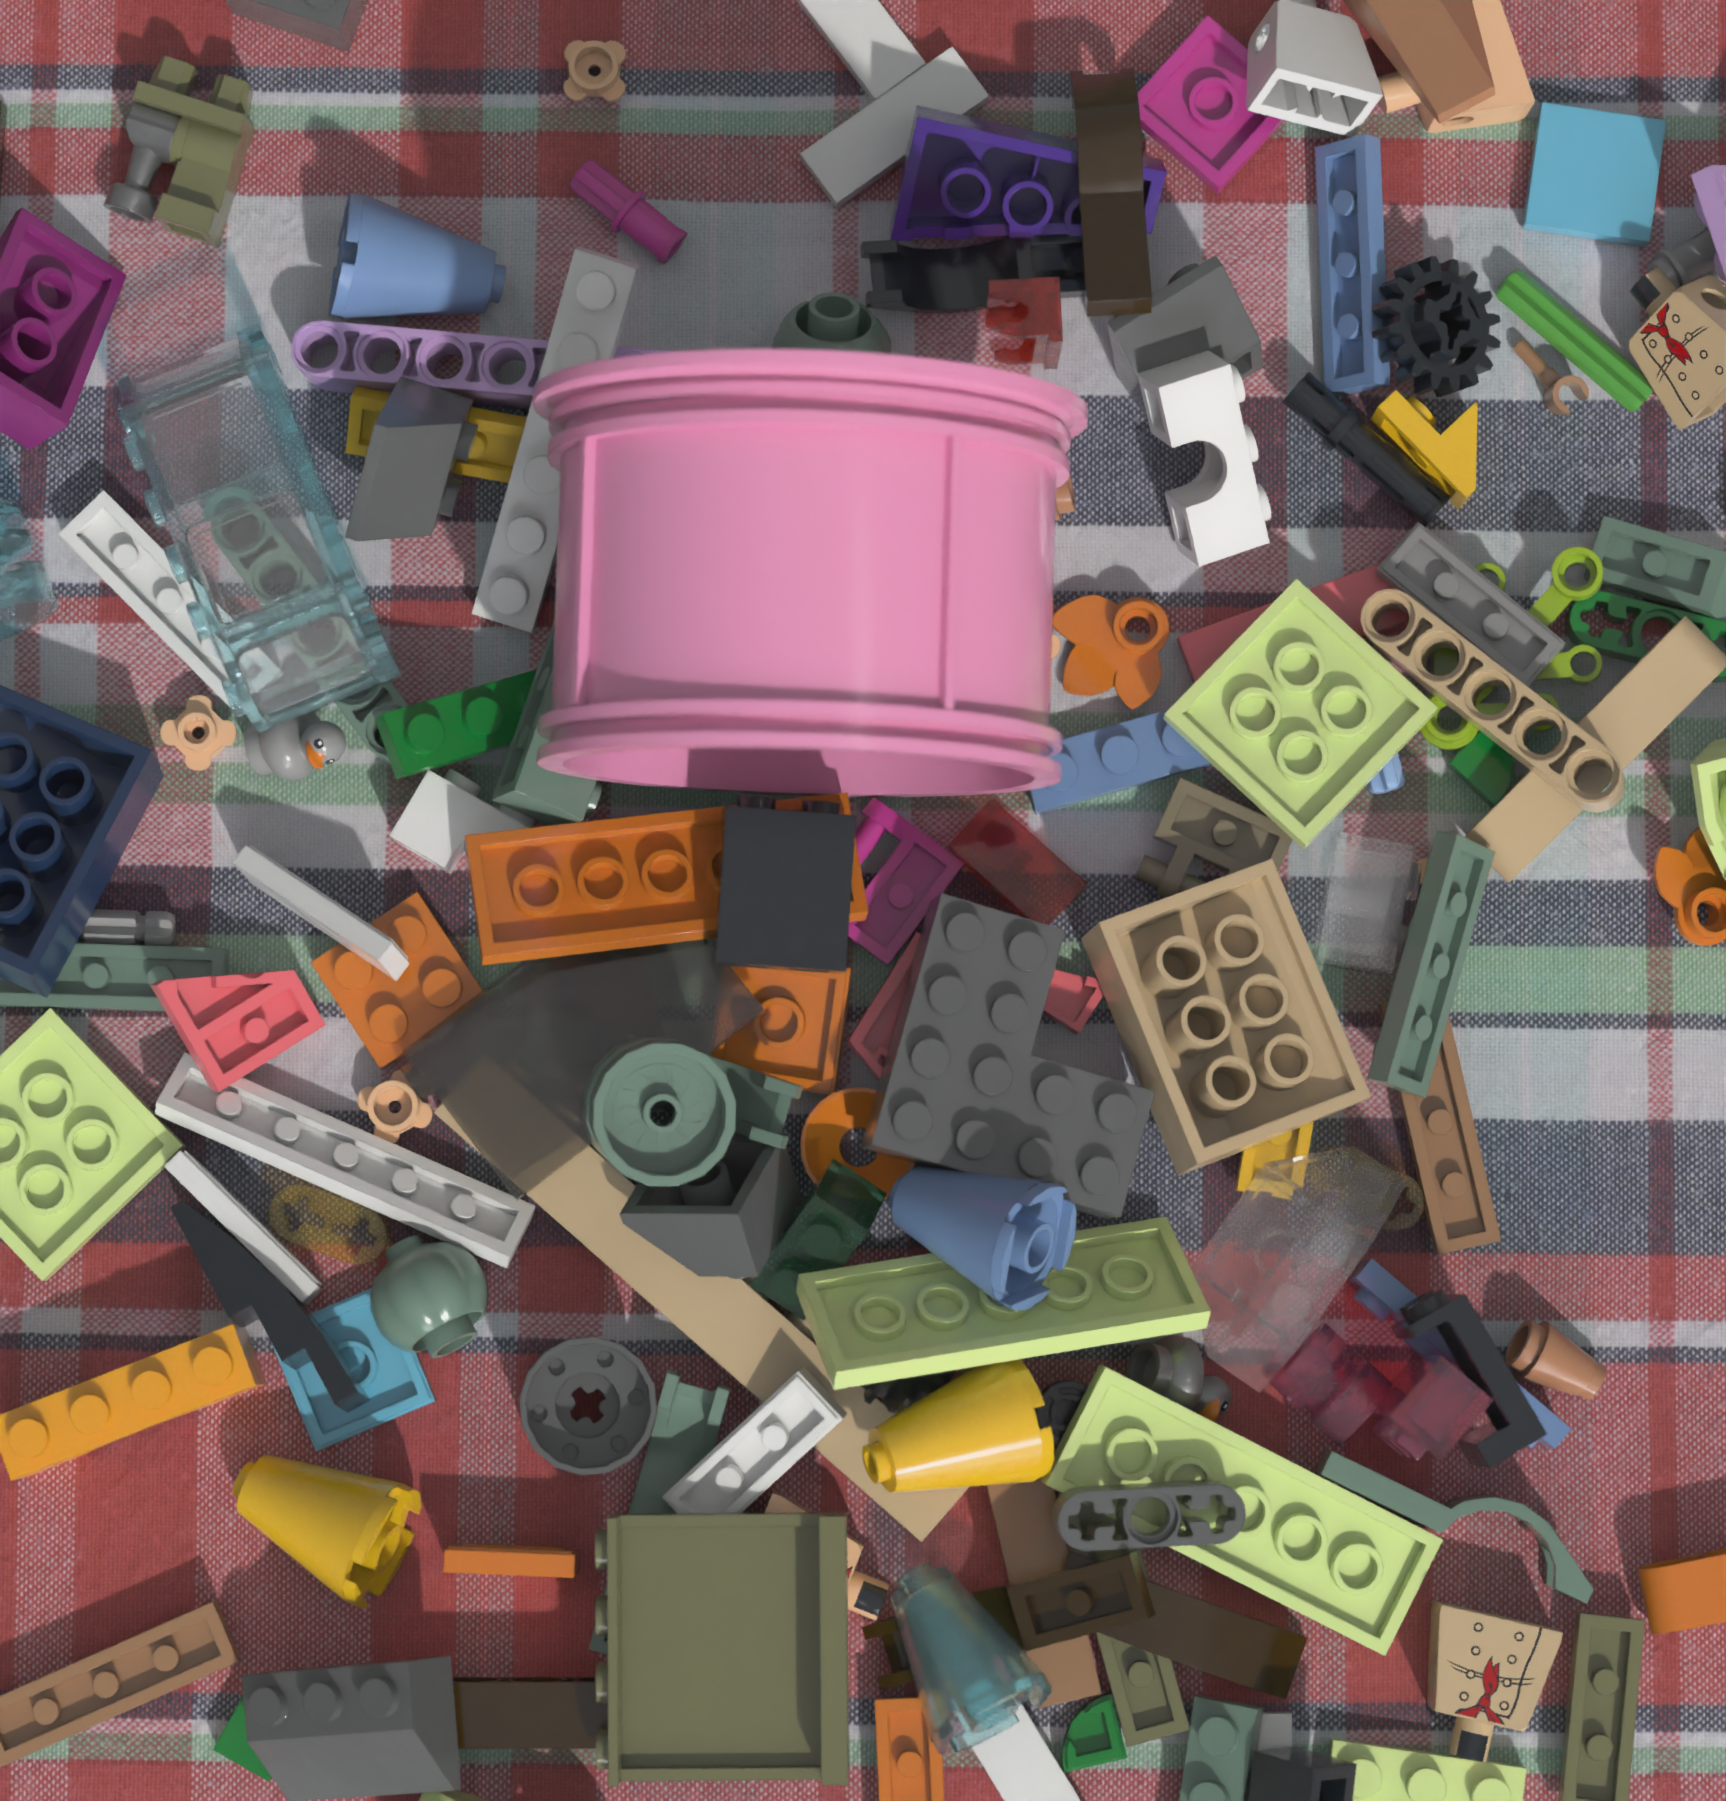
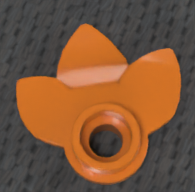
[1052,594,1169,710]
[1653,826,1726,946]

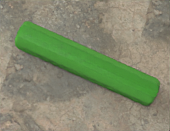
[1496,269,1654,412]

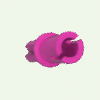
[570,160,688,264]

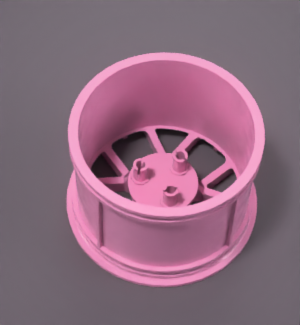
[533,349,1088,797]

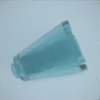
[891,1563,1052,1754]

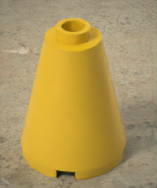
[862,1359,1054,1492]
[233,1455,422,1609]

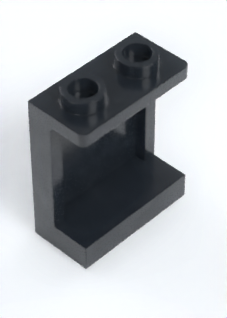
[711,796,856,974]
[1391,1289,1547,1468]

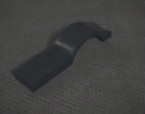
[860,234,1085,313]

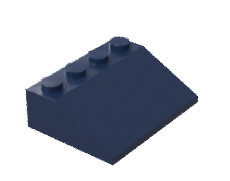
[0,685,164,998]

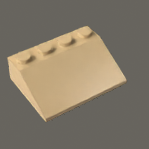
[1081,859,1371,1176]

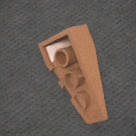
[1342,0,1496,124]

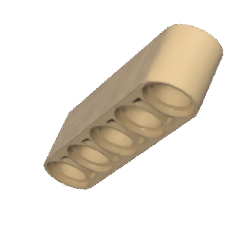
[1360,589,1625,813]
[1464,615,1726,883]

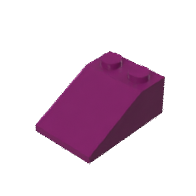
[0,208,127,450]

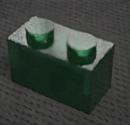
[750,1158,887,1320]

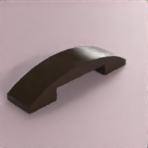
[1062,1550,1308,1699]

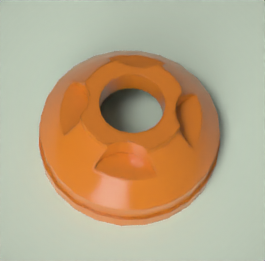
[800,1087,915,1205]

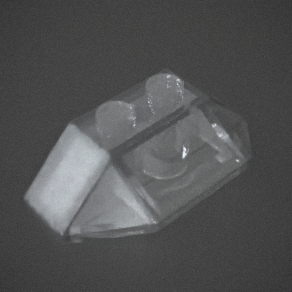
[1191,1145,1407,1393]

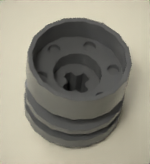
[519,1337,657,1475]

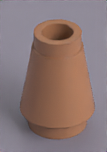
[1505,1319,1606,1400]

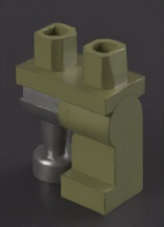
[103,55,255,248]

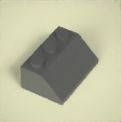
[242,1656,461,1801]

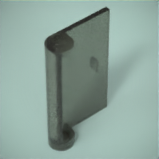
[400,939,764,1201]

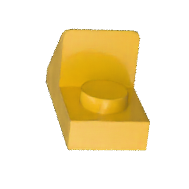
[1370,390,1478,510]

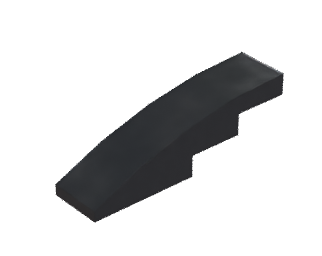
[170,1201,370,1413]

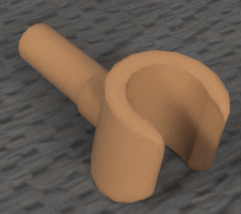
[1512,339,1589,415]

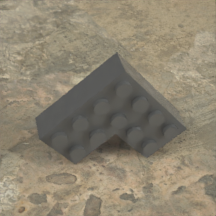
[861,893,1155,1219]

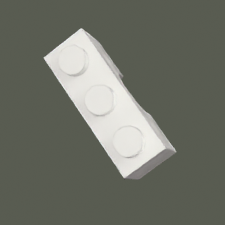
[1137,350,1271,567]
[389,769,537,874]

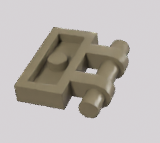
[1135,778,1293,898]

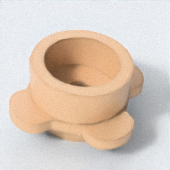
[563,40,626,103]
[160,695,237,771]
[358,1070,433,1144]

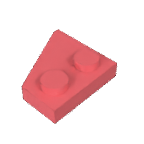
[150,970,326,1092]

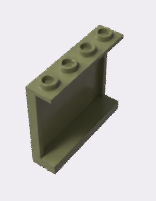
[595,1512,849,1787]

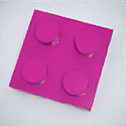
[1137,15,1284,195]

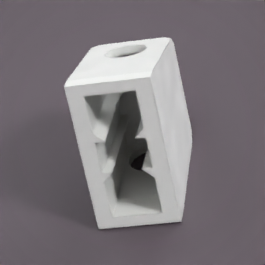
[1246,0,1383,137]

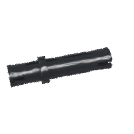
[1282,371,1451,527]

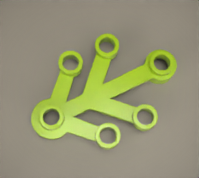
[1420,547,1603,750]

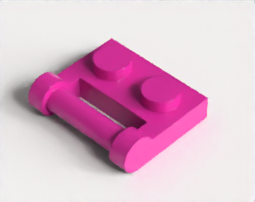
[848,797,965,967]

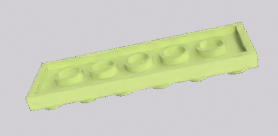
[796,1217,1211,1390]
[1041,1364,1443,1656]

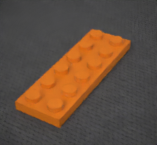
[464,792,869,965]

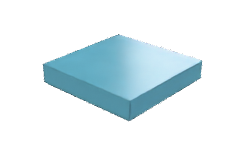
[1522,102,1666,247]
[271,1288,437,1451]

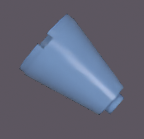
[329,192,506,319]
[889,1166,1077,1311]

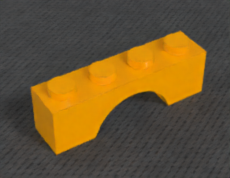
[0,1324,267,1480]

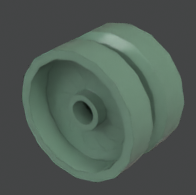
[582,1036,736,1186]

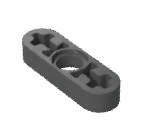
[1052,1480,1246,1551]

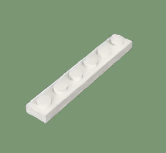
[472,246,640,633]
[155,1052,535,1269]

